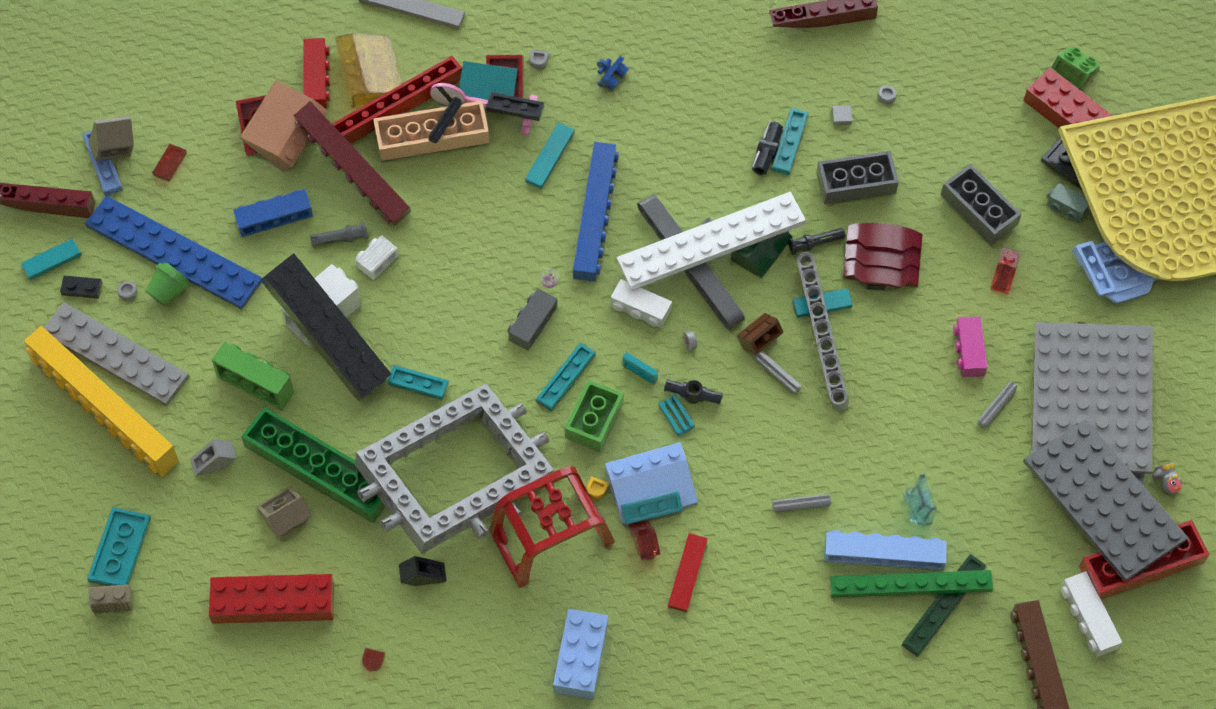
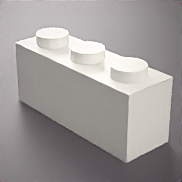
[610,279,672,328]

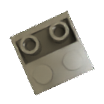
[88,116,134,161]

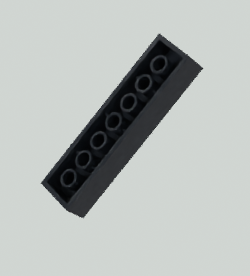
[260,253,392,401]

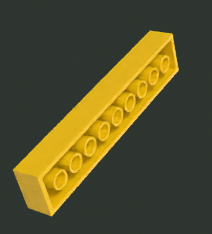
[24,326,179,477]

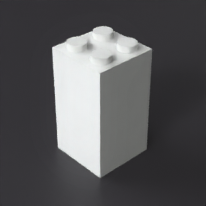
[280,264,361,348]

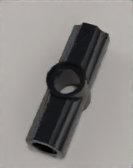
[752,121,783,176]

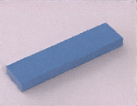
[82,131,123,196]

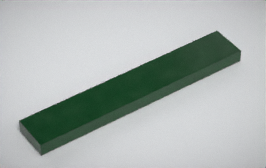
[901,554,987,657]

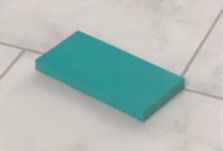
[87,507,151,586]

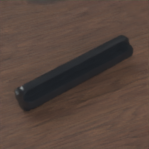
[428,97,462,143]

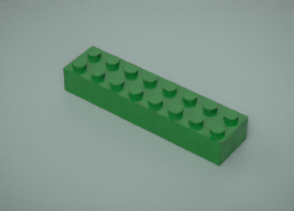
[241,407,386,523]

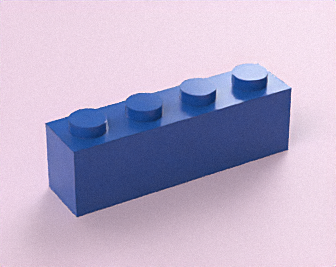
[233,189,313,237]

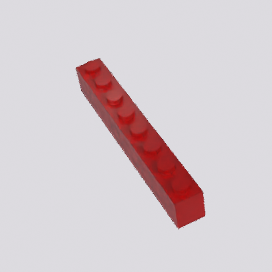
[332,55,462,144]

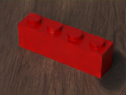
[303,38,330,109]

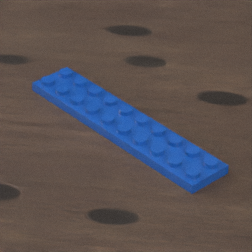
[85,195,262,310]

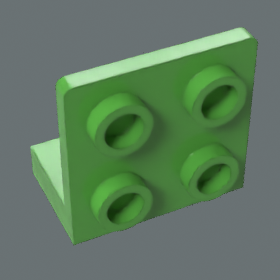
[1051,47,1100,91]

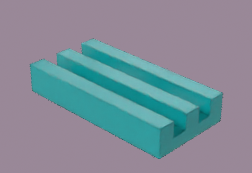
[622,352,658,385]
[658,395,695,436]

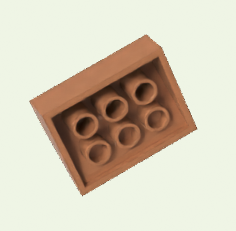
[240,81,327,171]

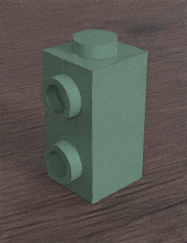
[1047,183,1089,223]

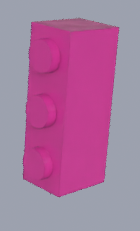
[953,317,987,377]

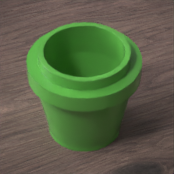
[145,262,189,306]

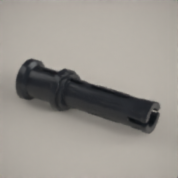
[788,227,845,255]

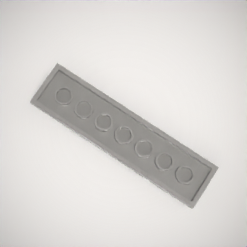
[44,302,189,406]

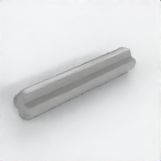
[754,351,801,394]
[977,382,1017,428]
[772,494,831,512]

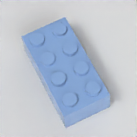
[553,609,608,700]

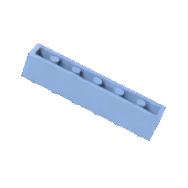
[824,530,947,570]

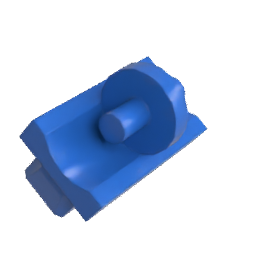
[597,55,629,90]

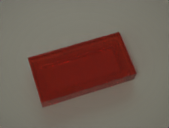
[152,144,187,182]

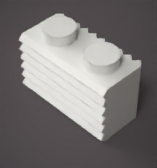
[355,235,399,280]

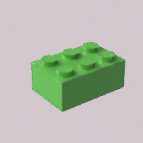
[565,380,624,452]

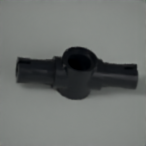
[664,379,723,405]

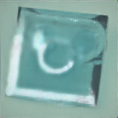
[903,474,937,526]

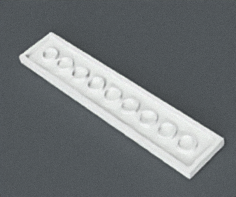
[617,192,806,290]

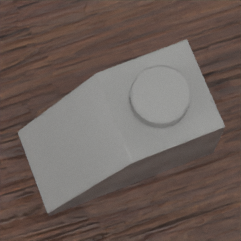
[190,439,237,476]

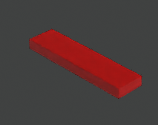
[668,533,708,612]

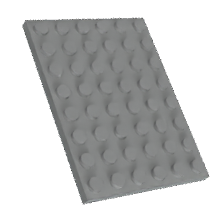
[1032,322,1153,474]

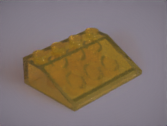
[335,33,402,108]

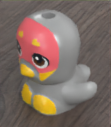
[1153,462,1182,495]

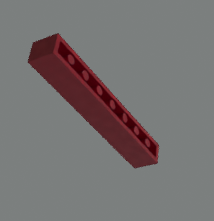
[293,101,411,226]

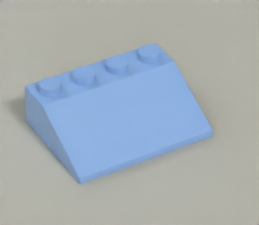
[605,442,698,525]

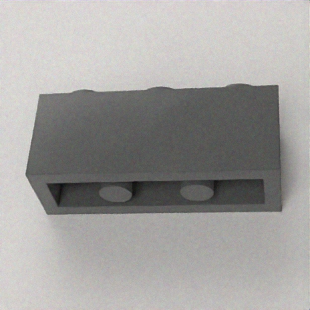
[507,288,558,351]

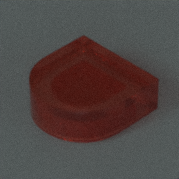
[362,648,386,671]

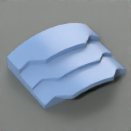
[1072,241,1158,303]

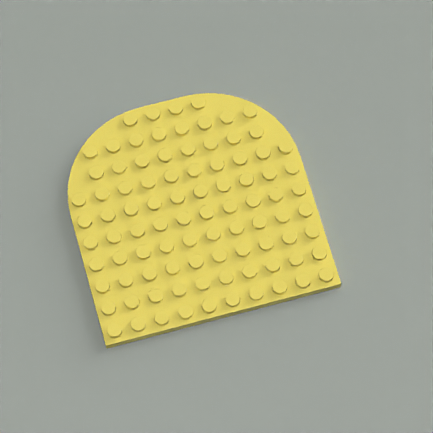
[1058,95,1216,281]

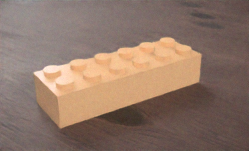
[374,101,490,161]

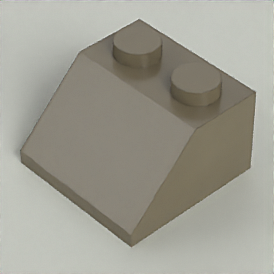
[256,487,312,537]

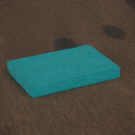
[459,61,518,100]

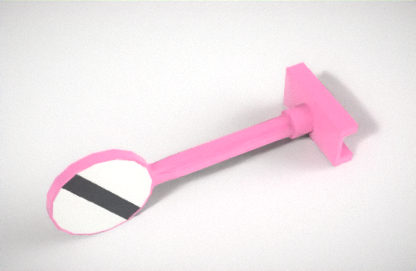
[430,83,538,136]

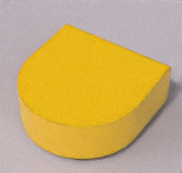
[587,476,609,500]

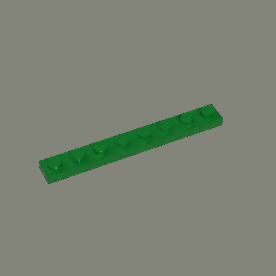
[830,570,993,598]

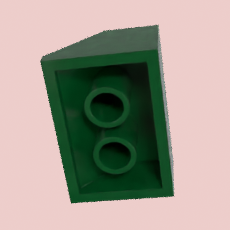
[730,231,792,279]

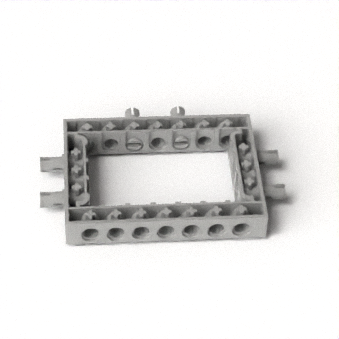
[355,384,554,554]

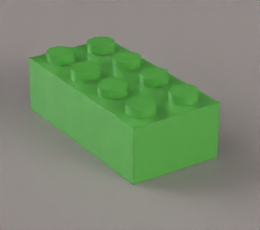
[212,342,294,411]

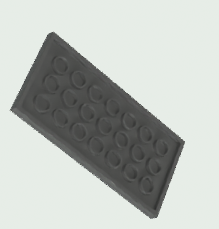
[1023,419,1188,582]

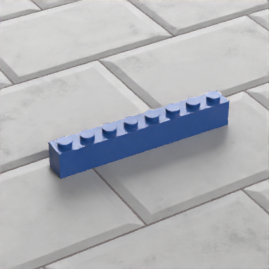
[573,142,619,282]

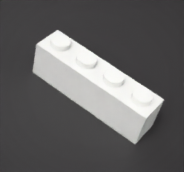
[1061,572,1122,657]

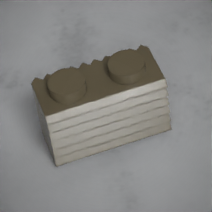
[88,584,133,614]

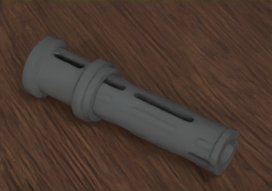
[310,222,368,247]

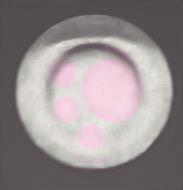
[540,269,559,288]

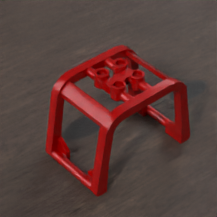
[489,466,615,588]

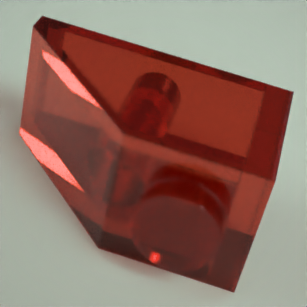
[990,247,1021,294]
[628,519,661,560]

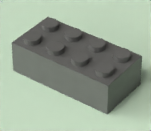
[816,151,899,204]
[941,164,1022,245]

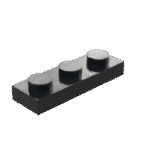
[486,92,544,121]

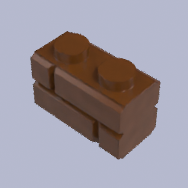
[737,313,783,355]

